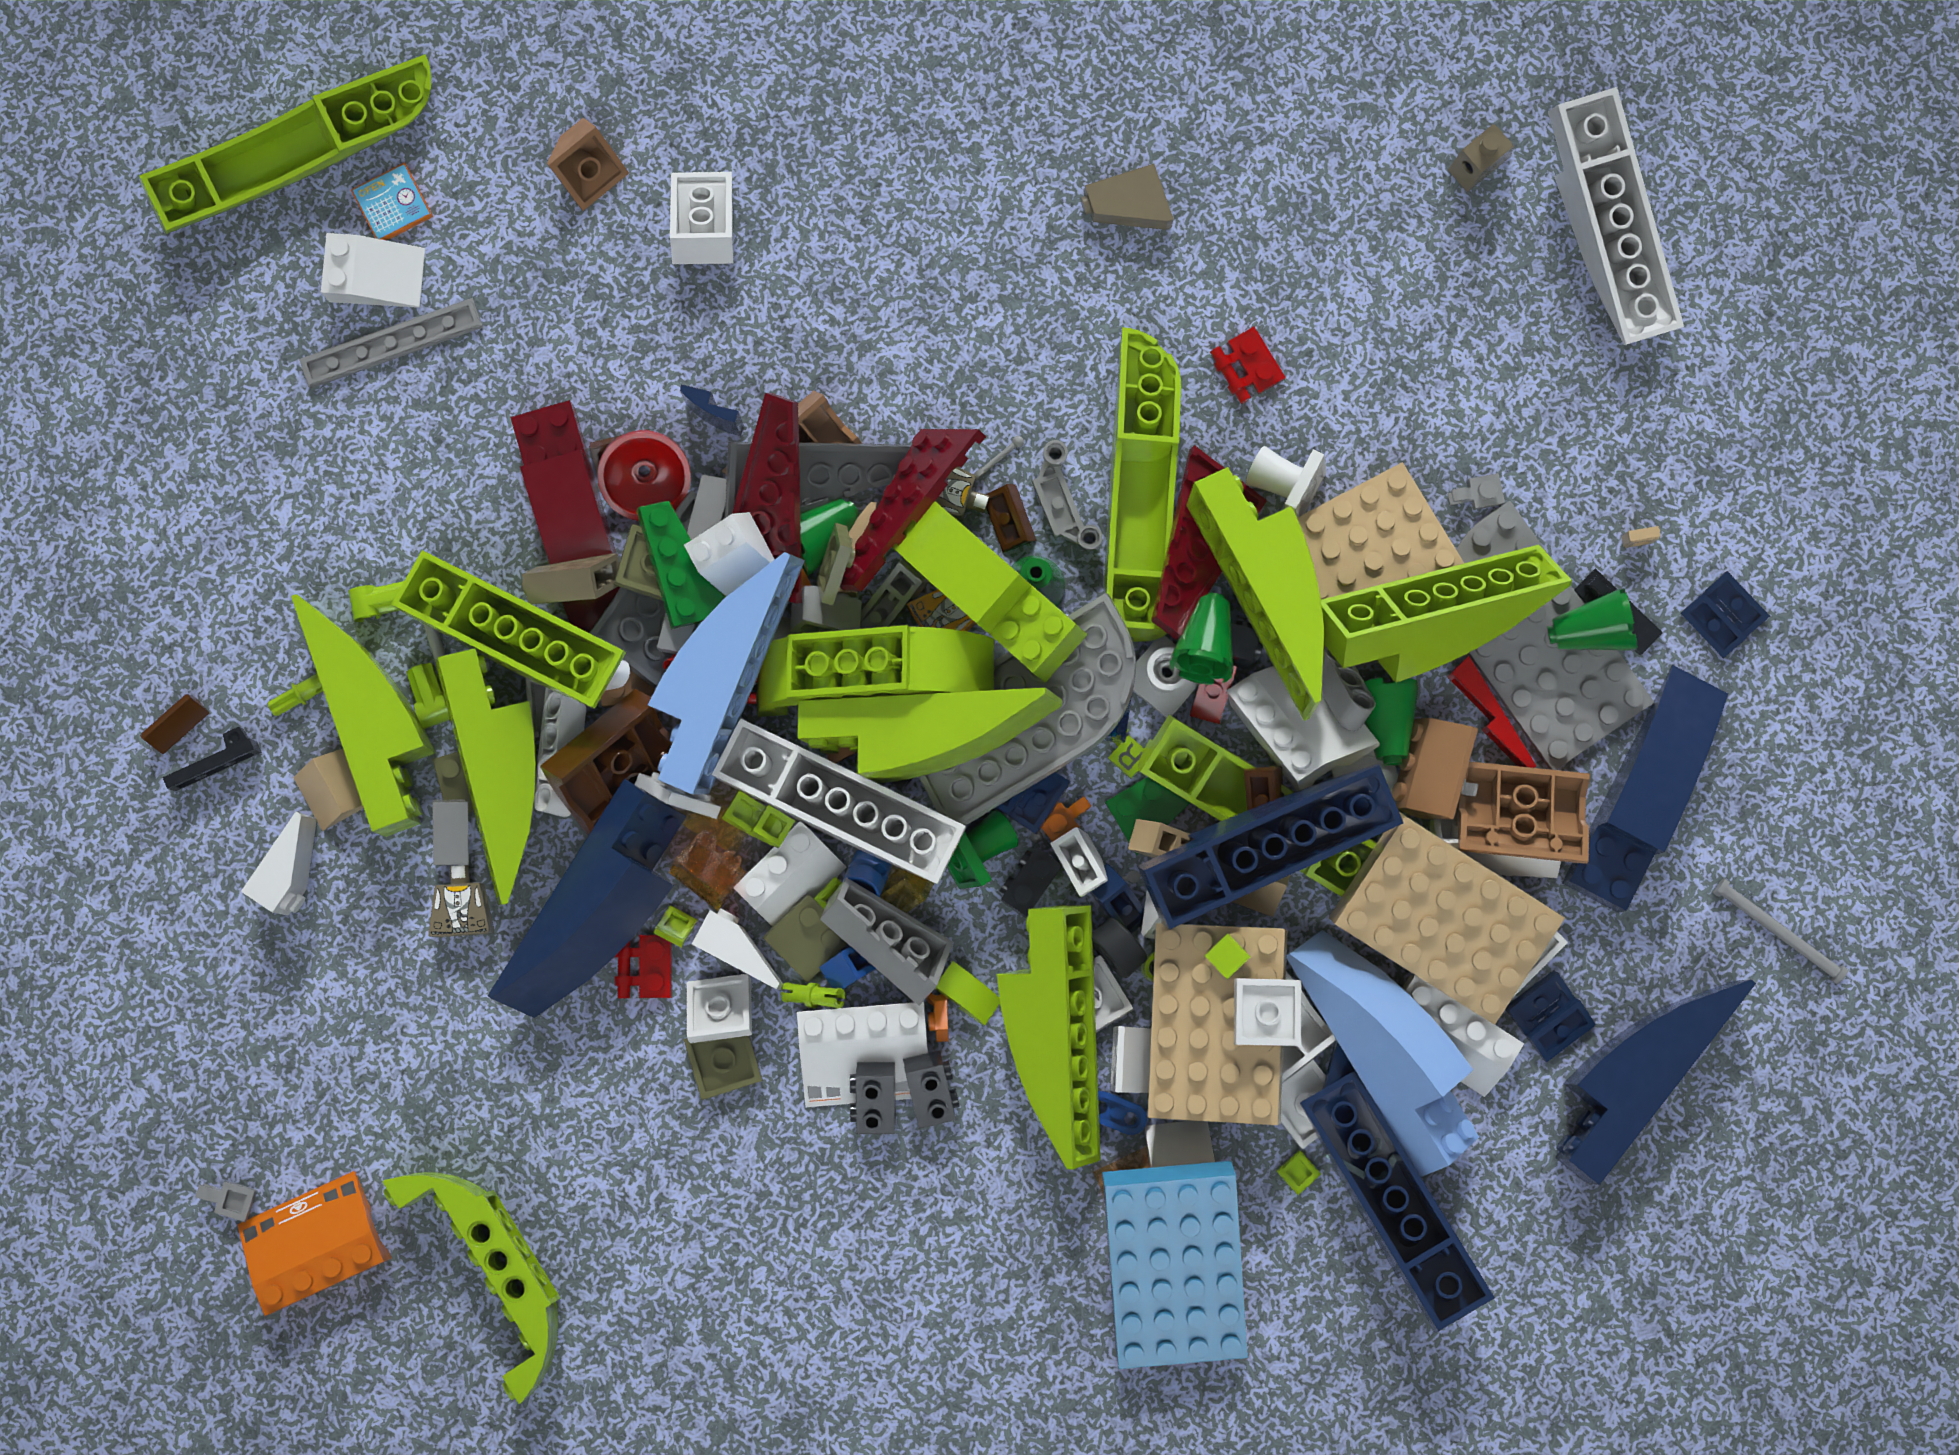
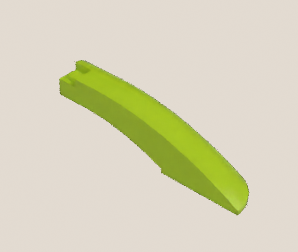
[139,54,431,234]
[1103,327,1181,642]
[1138,714,1377,897]

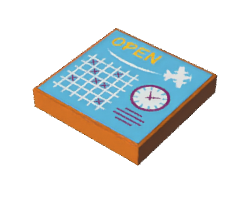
[351,162,433,241]

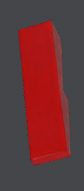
[1447,656,1537,768]

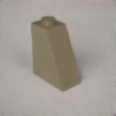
[1080,164,1174,230]
[522,553,620,604]

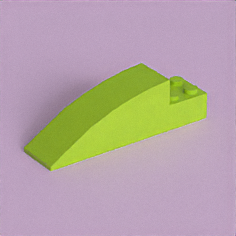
[1186,467,1324,721]
[892,501,1088,683]
[1321,545,1572,683]
[391,550,626,709]
[291,594,436,837]
[436,648,536,905]
[798,687,1062,784]
[996,905,1101,1170]

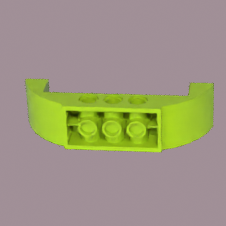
[757,625,994,717]
[382,1172,561,1404]

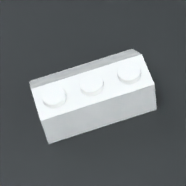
[733,821,847,927]

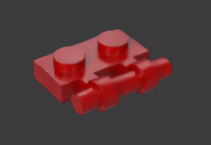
[1210,326,1286,404]
[614,935,672,999]

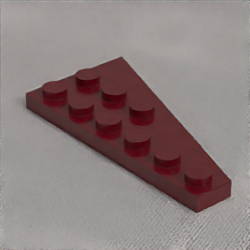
[732,393,802,604]
[840,429,987,592]
[1151,445,1267,640]

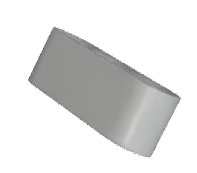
[1322,646,1376,731]

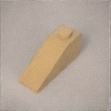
[1128,819,1190,858]

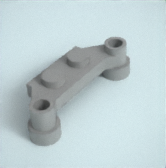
[1032,440,1102,552]

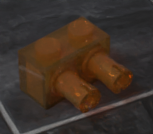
[669,831,747,911]

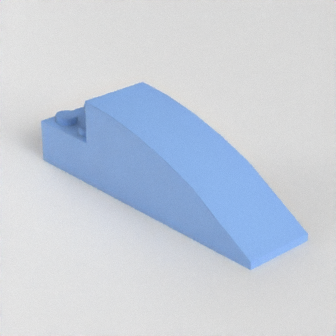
[648,552,805,794]
[1287,930,1479,1177]

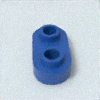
[1098,1091,1147,1135]

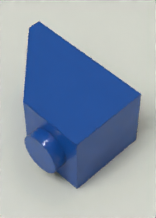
[819,947,876,990]

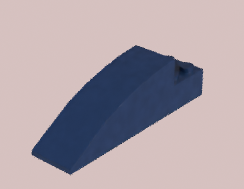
[1562,665,1728,913]
[1137,764,1404,930]
[487,779,686,1018]
[1555,979,1756,1185]
[1300,1071,1495,1333]

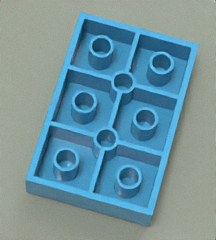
[1102,1161,1248,1369]

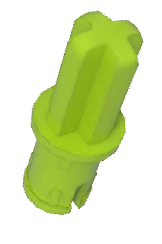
[267,673,324,716]

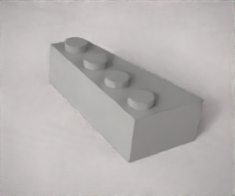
[820,877,953,1006]

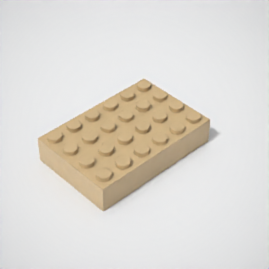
[1297,462,1464,649]
[1329,812,1565,1025]
[1148,923,1288,1125]

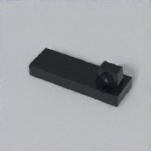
[1574,568,1663,655]
[162,727,262,791]

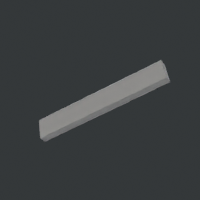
[299,298,484,389]
[657,475,727,654]

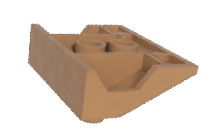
[1456,762,1590,864]

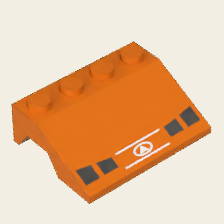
[237,1171,392,1316]

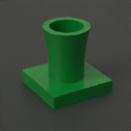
[947,810,1018,889]

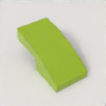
[721,790,795,848]
[935,961,1000,1026]

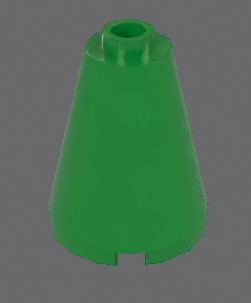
[800,499,859,577]
[1011,556,1065,607]
[1547,588,1637,651]
[1169,593,1233,685]
[1364,678,1419,766]

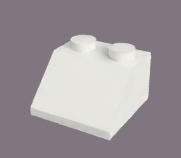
[684,512,775,596]

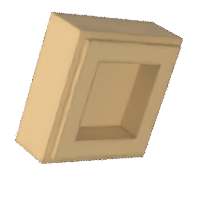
[1621,526,1661,548]

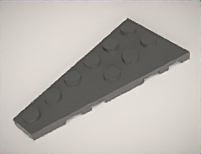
[725,442,911,518]
[589,490,697,689]

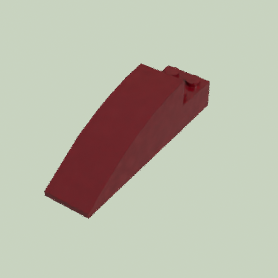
[510,400,621,633]

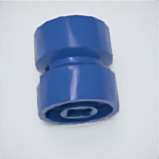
[842,849,892,897]

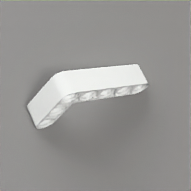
[533,660,630,817]

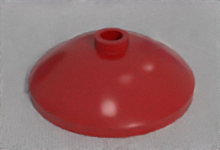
[597,430,691,521]

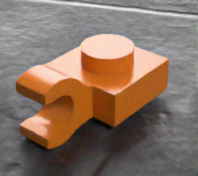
[1042,796,1091,842]
[926,993,949,1042]

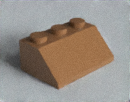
[1391,718,1478,819]

